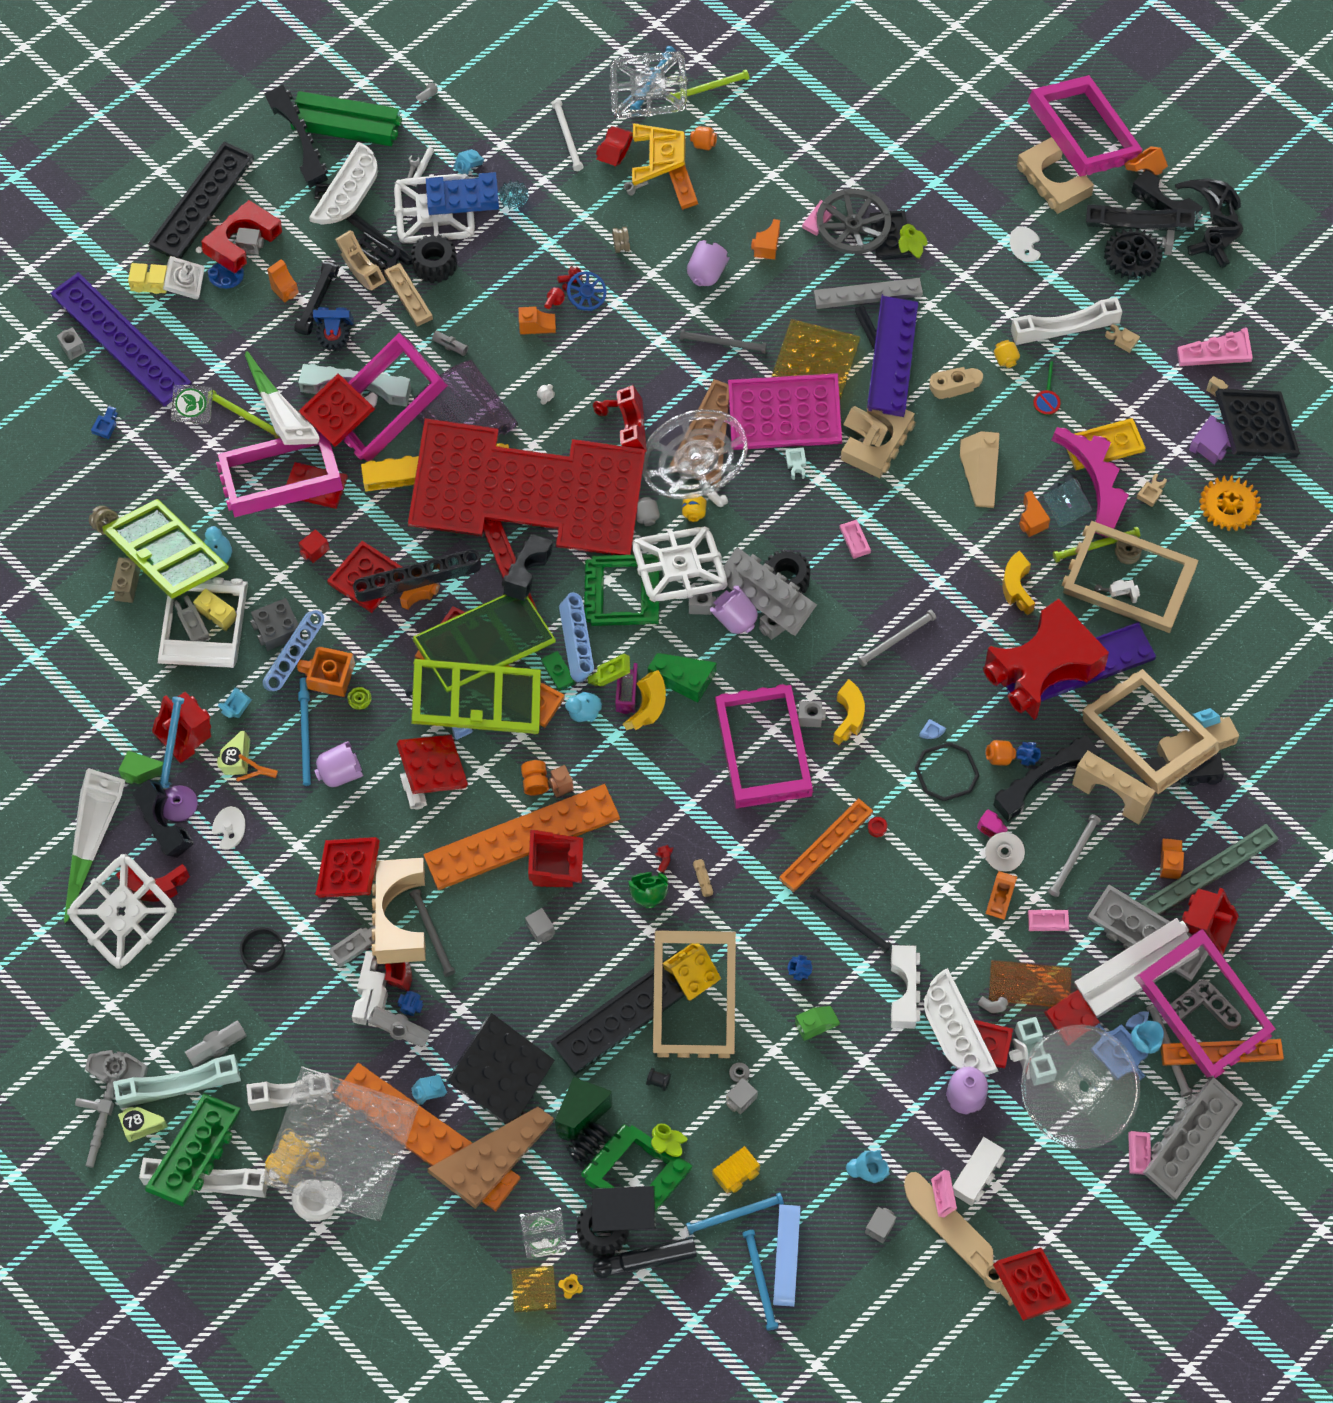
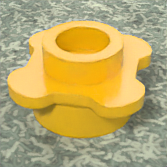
[558,1274,583,1299]

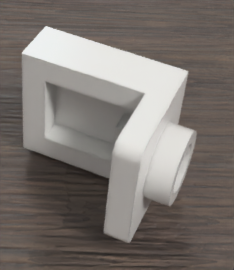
[1109,580,1140,603]

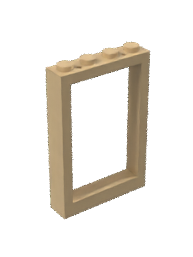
[1061,521,1199,633]
[1082,669,1219,794]
[653,931,736,1058]

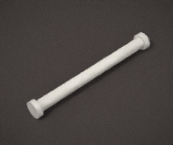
[551,99,583,171]

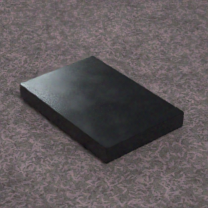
[869,210,912,260]
[592,1186,656,1232]

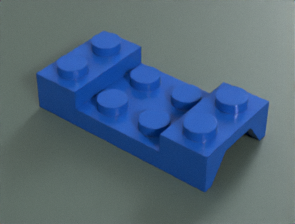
[426,172,499,215]

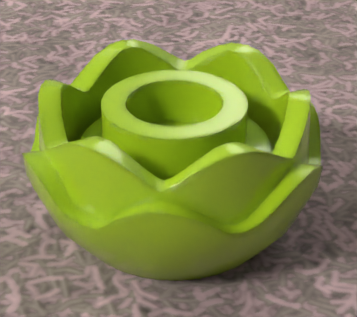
[348,687,371,710]

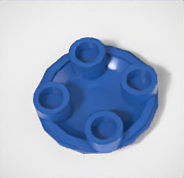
[208,263,244,289]

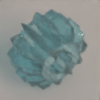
[499,179,529,210]

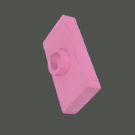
[802,200,836,236]
[839,520,871,559]
[1028,910,1069,931]
[1128,1131,1151,1175]
[931,1170,957,1217]

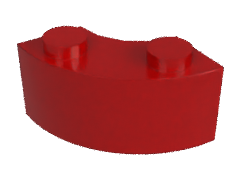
[596,126,633,166]
[385,962,412,991]

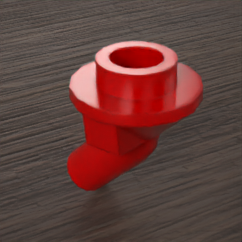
[557,266,583,283]
[544,287,565,309]
[593,400,618,416]
[655,845,674,873]

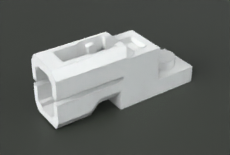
[352,951,388,1027]

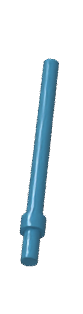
[298,678,311,786]

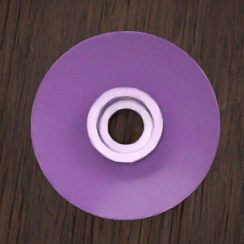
[163,785,198,822]

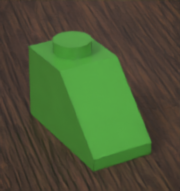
[118,751,163,784]
[795,1006,840,1041]

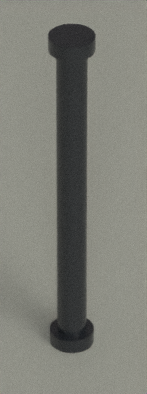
[810,887,892,953]

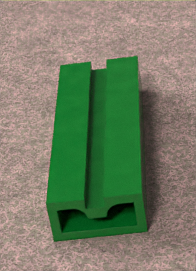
[290,91,402,147]

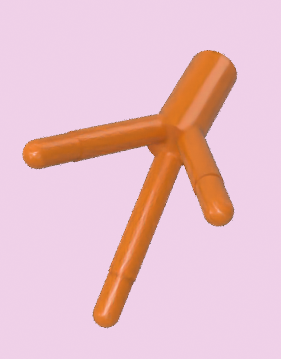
[236,754,278,781]

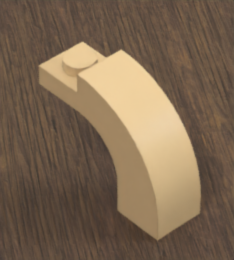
[335,230,386,290]
[843,406,888,447]

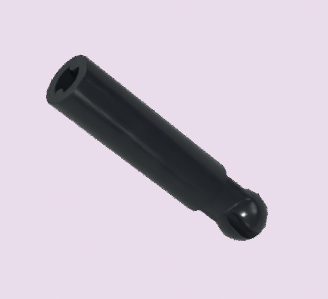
[592,1237,697,1278]

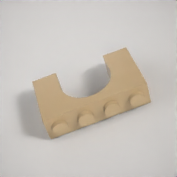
[1017,137,1094,214]
[841,409,916,478]
[1072,750,1155,825]

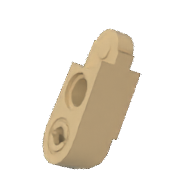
[929,367,983,399]

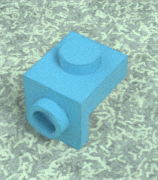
[454,149,484,175]
[218,688,252,718]
[1192,708,1221,728]
[411,1075,447,1105]

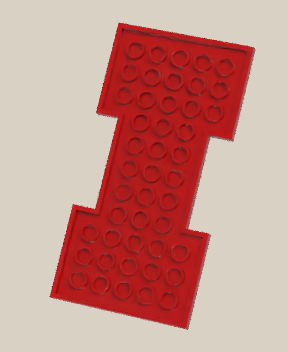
[408,418,646,555]

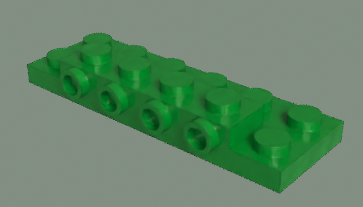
[145,1094,240,1207]

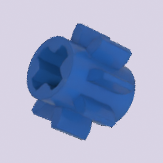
[1017,742,1041,766]
[788,955,812,981]
[397,991,423,1016]

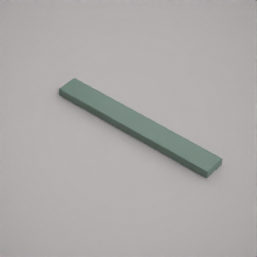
[1141,824,1278,916]

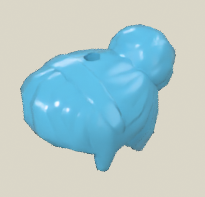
[203,526,233,564]
[565,692,602,722]
[1131,1021,1164,1054]
[846,1150,890,1183]

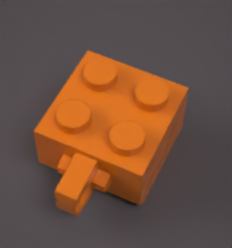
[297,647,355,697]

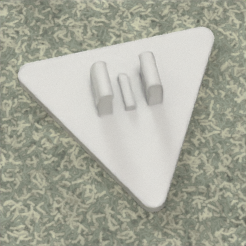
[1009,1038,1031,1080]

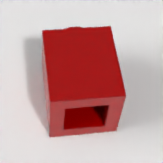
[299,529,330,563]

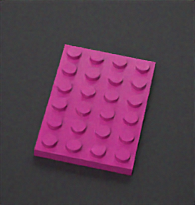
[728,373,842,450]

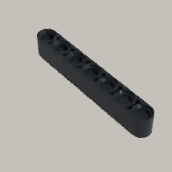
[353,549,481,602]

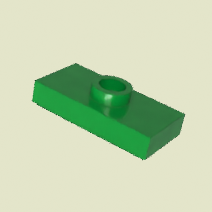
[541,651,576,691]

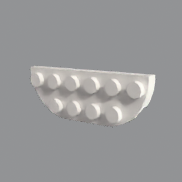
[309,142,378,224]
[924,968,998,1075]

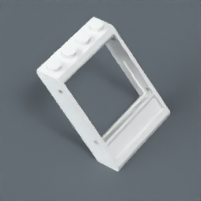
[158,575,248,668]

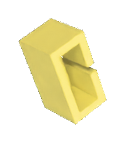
[128,263,167,294]
[193,588,237,631]

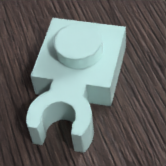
[785,448,806,480]

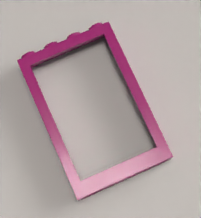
[1027,75,1143,177]
[344,333,448,461]
[216,429,343,517]
[715,684,813,808]
[1134,929,1276,1078]

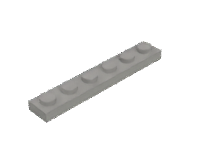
[814,278,923,309]

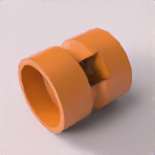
[521,760,549,796]

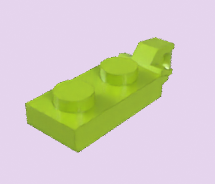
[588,654,630,687]

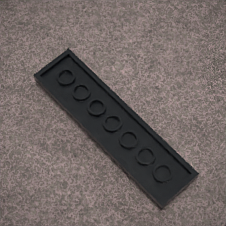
[148,142,254,259]
[551,950,685,1075]

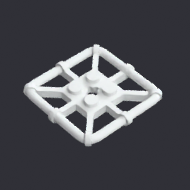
[394,174,475,244]
[632,526,728,602]
[67,854,177,969]

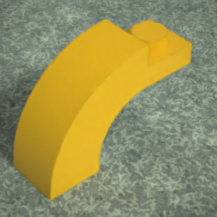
[1003,550,1035,615]
[623,670,666,730]
[833,679,865,745]

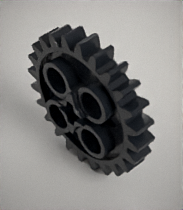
[1104,228,1163,281]

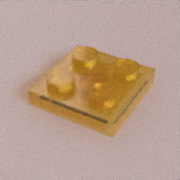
[511,1266,557,1313]

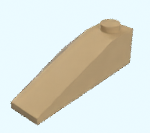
[960,432,999,508]

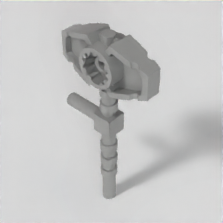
[75,1050,148,1168]

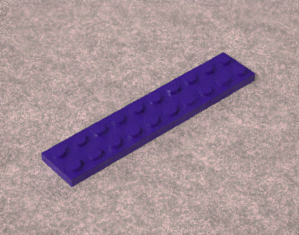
[50,272,193,407]

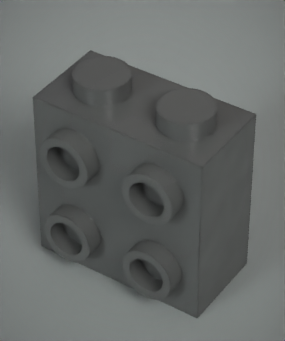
[250,598,302,651]

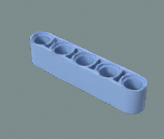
[559,592,594,683]
[263,610,324,691]
[773,1204,800,1307]

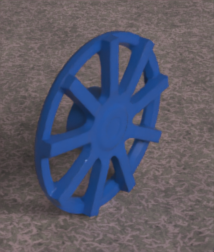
[567,271,607,311]

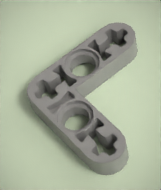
[1170,980,1241,1030]

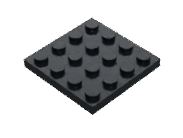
[1215,388,1300,457]
[446,1013,555,1125]

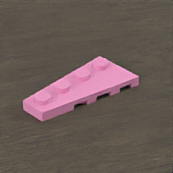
[1177,328,1253,366]

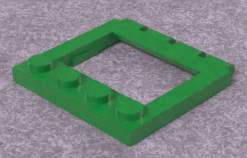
[584,554,660,626]
[581,1124,692,1213]

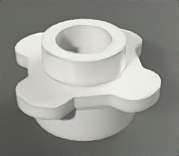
[537,384,555,405]

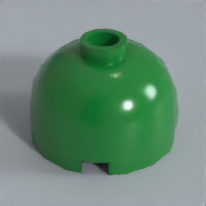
[628,872,668,908]

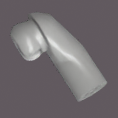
[977,996,1008,1014]

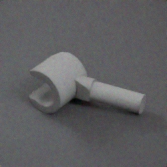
[407,155,420,178]
[624,181,648,195]

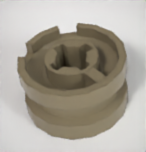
[612,227,630,253]
[89,506,119,535]
[1115,534,1142,564]

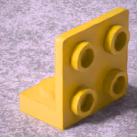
[662,943,721,1000]

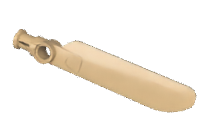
[904,1172,1014,1306]

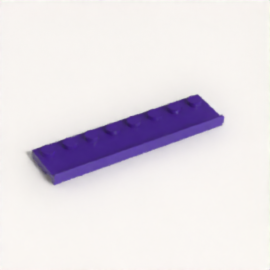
[867,294,918,417]
[1006,622,1156,701]

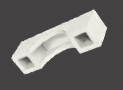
[891,945,920,1029]
[247,1073,333,1111]

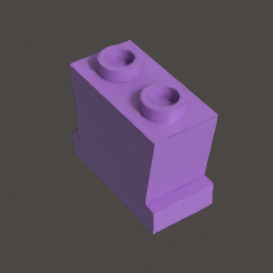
[1189,415,1231,465]

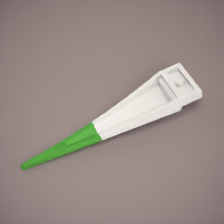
[245,351,320,445]
[64,768,125,923]

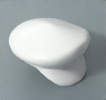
[291,1180,342,1221]

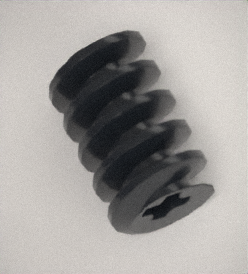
[567,1122,612,1168]

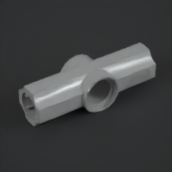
[368,1006,430,1048]
[185,1020,247,1068]

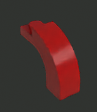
[116,864,190,902]

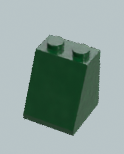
[555,1077,613,1141]

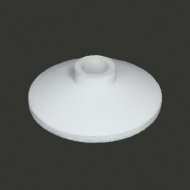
[985,832,1025,871]

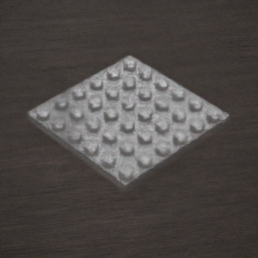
[261,1067,419,1222]

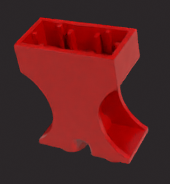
[983,599,1109,720]

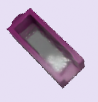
[615,663,638,714]

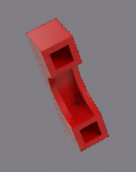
[617,385,647,452]

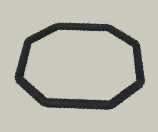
[915,742,979,801]

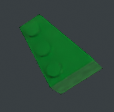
[648,653,717,703]

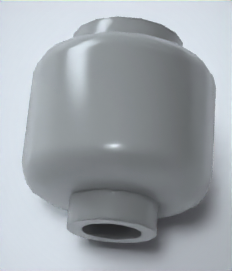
[636,497,660,526]

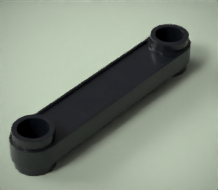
[294,261,340,335]

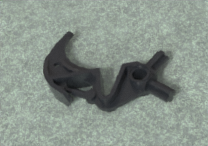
[1175,178,1243,268]

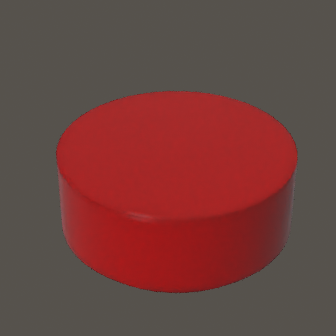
[868,817,887,837]

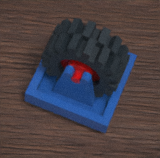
[313,307,354,351]

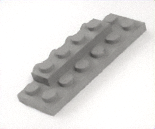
[717,547,817,636]
[1087,885,1209,982]
[1143,1077,1243,1200]

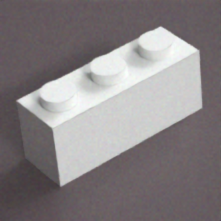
[953,1137,1006,1206]

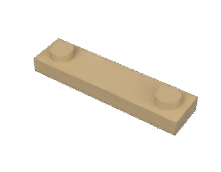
[384,263,433,327]

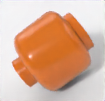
[690,126,717,150]
[986,740,1016,766]

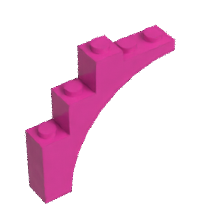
[1052,427,1129,538]

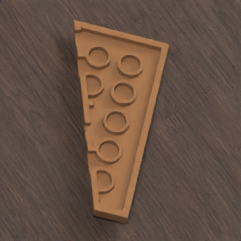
[670,379,729,488]
[427,1107,554,1209]

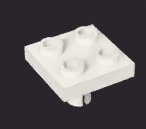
[163,256,205,300]

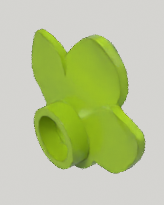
[899,224,928,258]
[651,1124,688,1157]

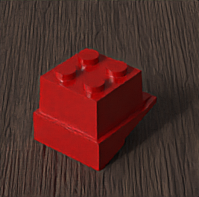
[152,692,211,763]
[528,830,584,887]
[1181,888,1239,956]

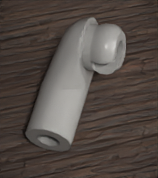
[416,83,438,104]

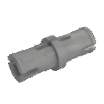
[432,331,469,356]

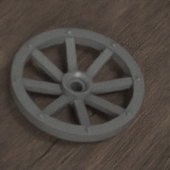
[816,188,891,254]

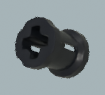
[646,1068,671,1091]

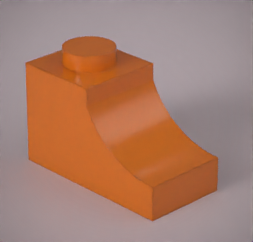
[1124,146,1168,175]
[751,219,780,259]
[267,259,299,303]
[518,307,556,334]
[1019,491,1050,537]
[400,574,440,610]
[1160,838,1184,879]
[985,871,1017,920]

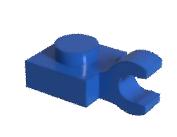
[91,406,118,439]

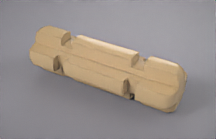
[693,859,713,897]

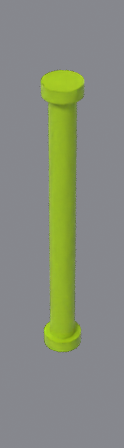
[668,70,749,103]
[207,390,281,439]
[1053,527,1141,563]

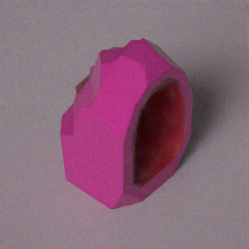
[977,809,1008,838]

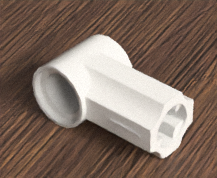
[400,773,427,810]

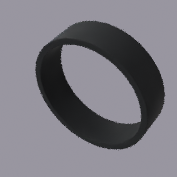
[240,927,285,973]

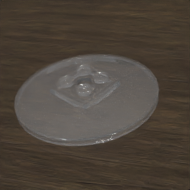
[1021,1025,1140,1149]

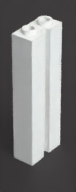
[1074,918,1200,1018]

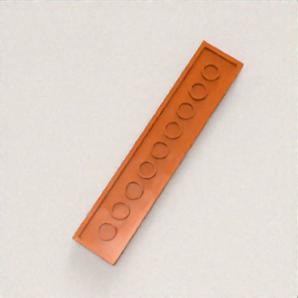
[423,784,620,891]
[333,1063,521,1211]

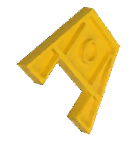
[632,124,685,186]

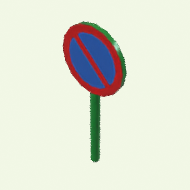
[1033,361,1061,415]

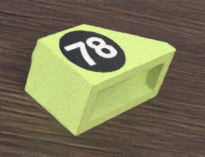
[217,731,250,775]
[118,1107,168,1142]

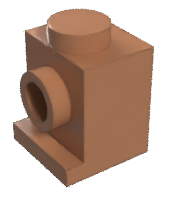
[548,765,574,798]

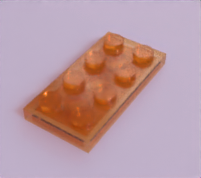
[988,960,1072,1006]

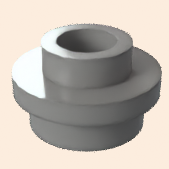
[729,1063,750,1083]

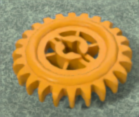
[1199,475,1261,531]

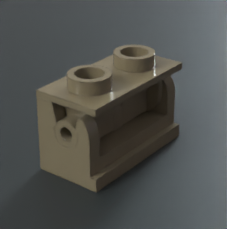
[111,557,141,603]

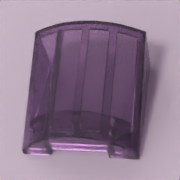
[413,360,518,435]

